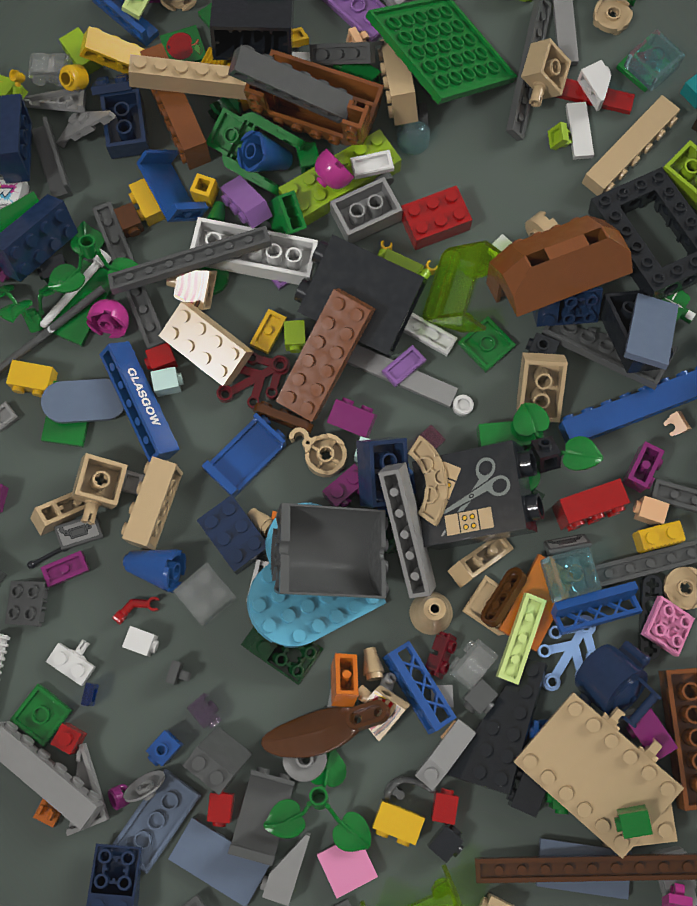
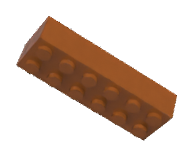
[140,43,211,170]
[276,288,376,422]
[658,668,697,811]

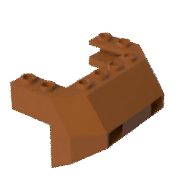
[244,49,384,146]
[486,215,633,317]

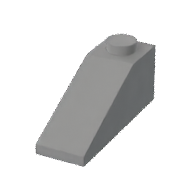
[415,718,476,791]
[260,832,311,906]

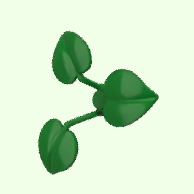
[47,221,139,293]
[0,284,56,333]
[513,403,603,491]
[263,749,371,852]

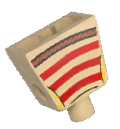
[166,269,217,310]
[358,685,410,741]

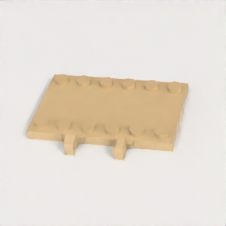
[513,692,684,859]

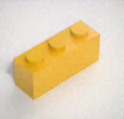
[79,26,144,75]

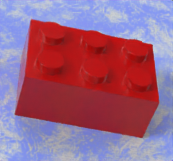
[401,185,472,250]
[552,478,630,532]

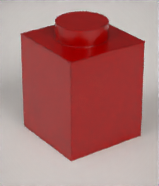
[144,343,178,371]
[50,723,88,755]
[430,788,459,825]
[207,791,235,827]

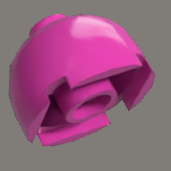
[315,148,355,189]
[86,299,129,338]

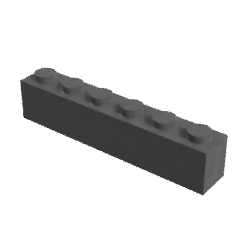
[228,45,353,123]

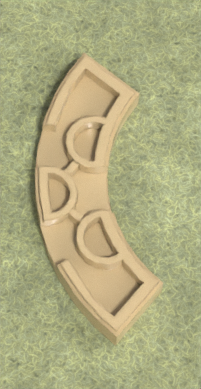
[408,435,448,526]

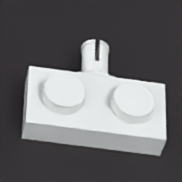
[46,639,96,686]

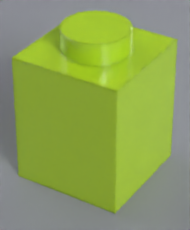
[284,320,306,353]

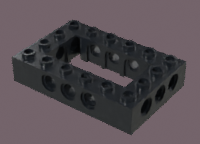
[588,167,697,300]

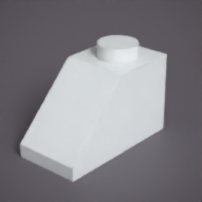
[577,60,611,111]

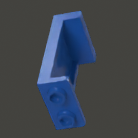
[202,413,287,498]

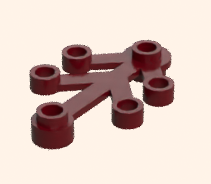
[216,352,290,409]

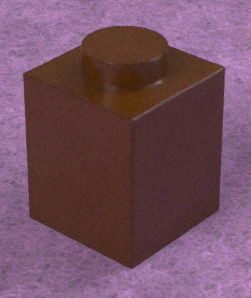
[113,202,145,238]

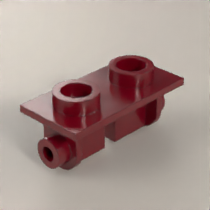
[425,631,457,679]

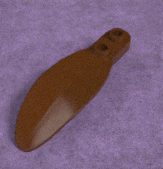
[261,700,390,758]

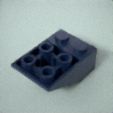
[532,287,603,327]
[86,843,142,906]

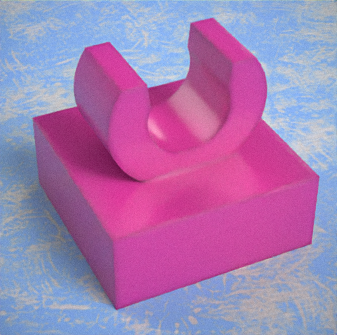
[662,883,693,906]

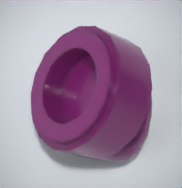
[108,784,130,810]

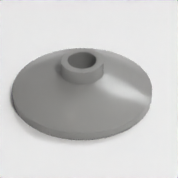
[283,753,327,782]
[123,770,166,802]

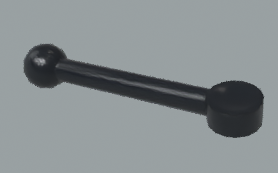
[27,547,69,569]

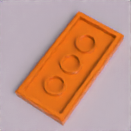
[497,554,576,652]

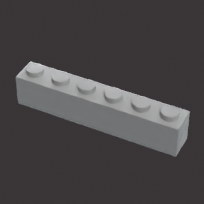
[378,462,436,598]
[0,721,105,830]

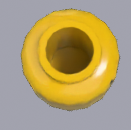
[59,64,89,91]

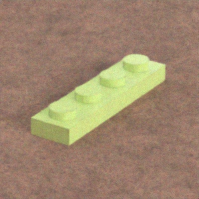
[496,593,547,685]

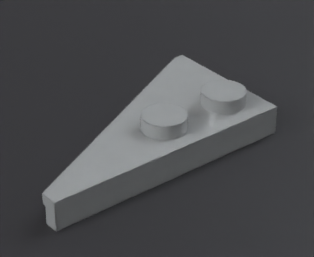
[23,89,87,113]
[56,110,116,148]
[66,743,110,836]

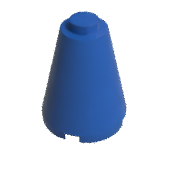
[237,130,293,172]
[123,549,186,593]

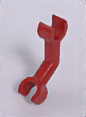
[112,597,160,625]

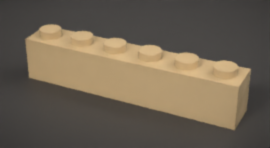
[129,54,247,100]
[582,95,680,196]

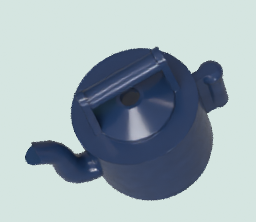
[575,641,662,728]

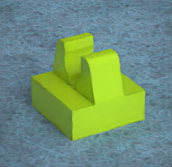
[548,122,572,150]

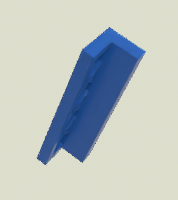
[92,0,159,47]
[551,581,643,635]
[382,641,457,734]

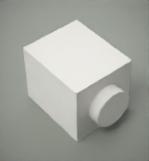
[122,626,159,657]

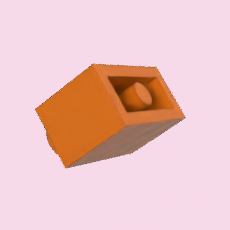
[331,653,359,707]

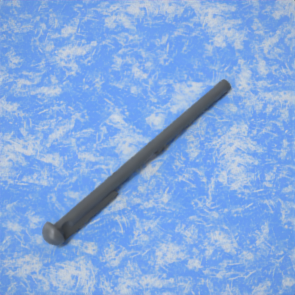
[0,285,106,374]

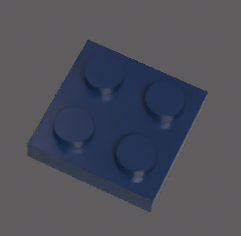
[91,73,133,95]

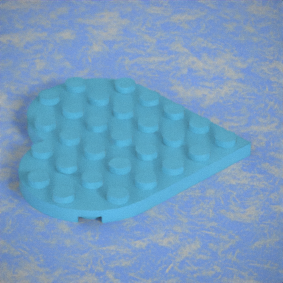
[247,503,386,648]

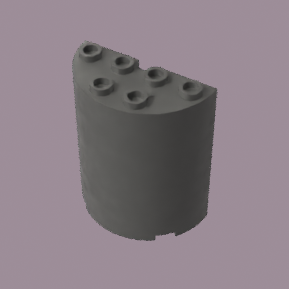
[271,503,389,599]

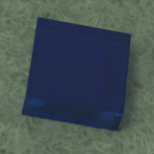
[81,682,99,706]

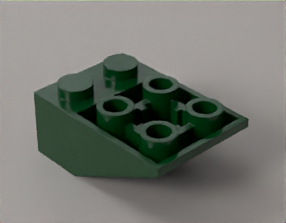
[241,626,323,685]

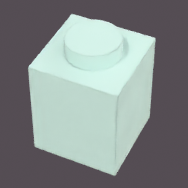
[150,367,184,397]

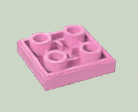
[641,596,695,656]
[317,845,378,898]

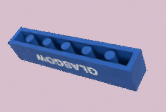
[99,341,180,462]

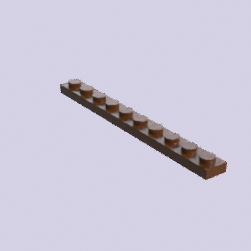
[475,853,697,883]

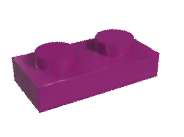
[40,550,90,588]

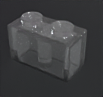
[449,639,499,691]

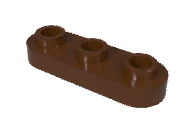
[253,401,314,434]
[481,567,527,628]

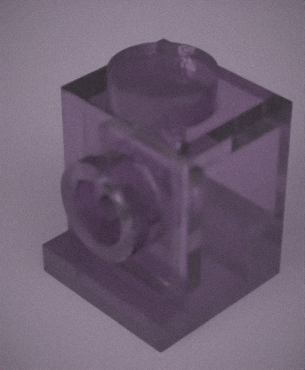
[187,693,221,729]

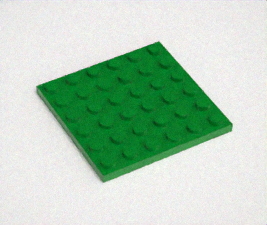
[365,0,518,104]

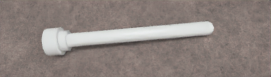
[40,249,112,328]

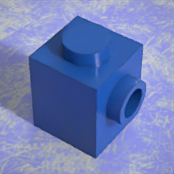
[146,730,184,766]

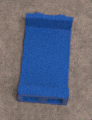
[136,149,208,222]

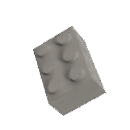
[330,177,403,243]

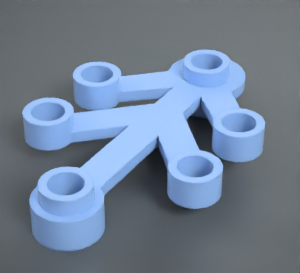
[537,615,596,691]

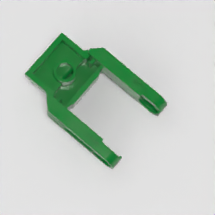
[206,107,306,196]

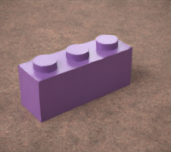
[220,175,272,229]

